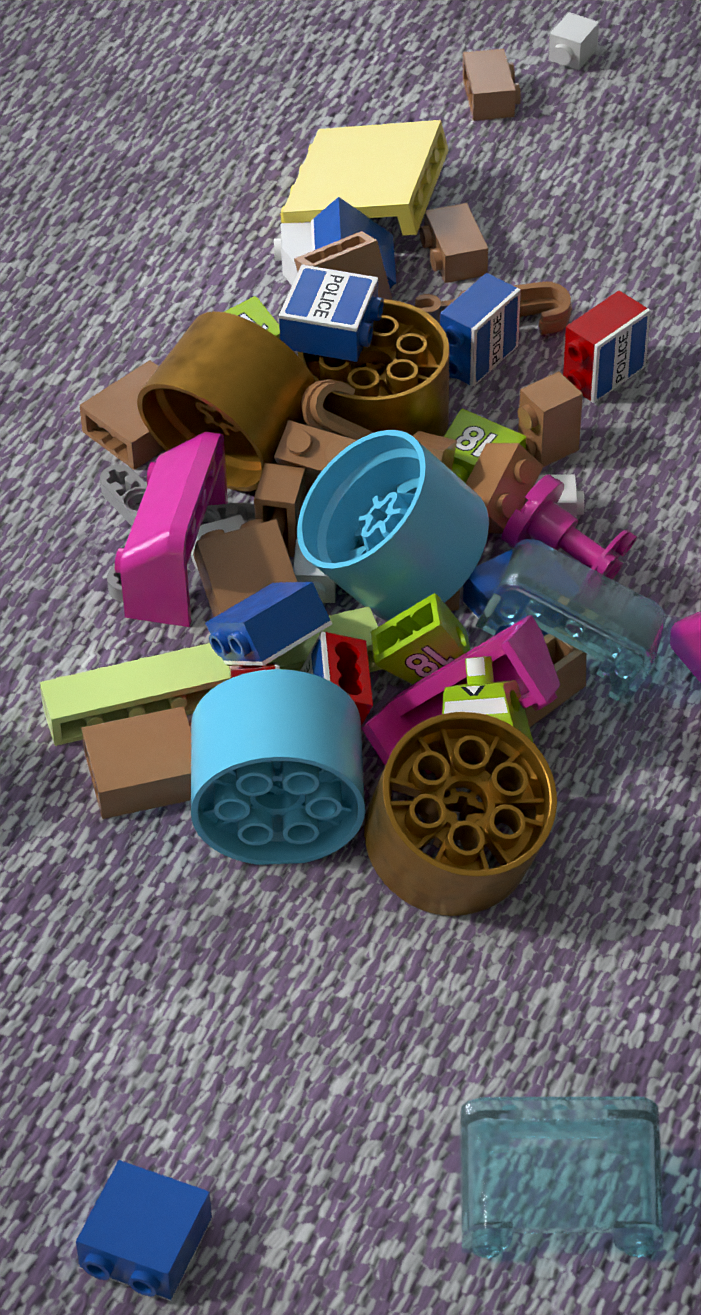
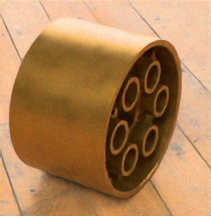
[298,299,449,437]
[137,311,316,491]
[364,712,557,916]

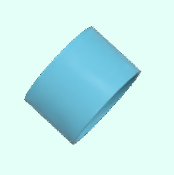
[297,430,489,621]
[191,669,365,865]

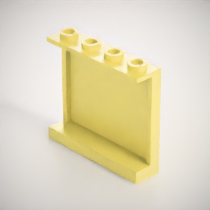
[281,120,449,235]

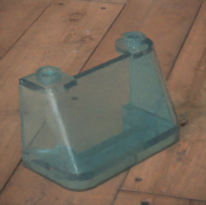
[475,539,666,704]
[459,1096,664,1258]

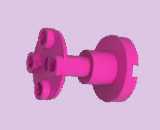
[501,474,637,604]

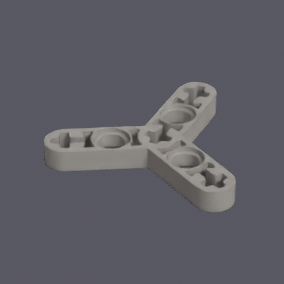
[100,465,255,602]

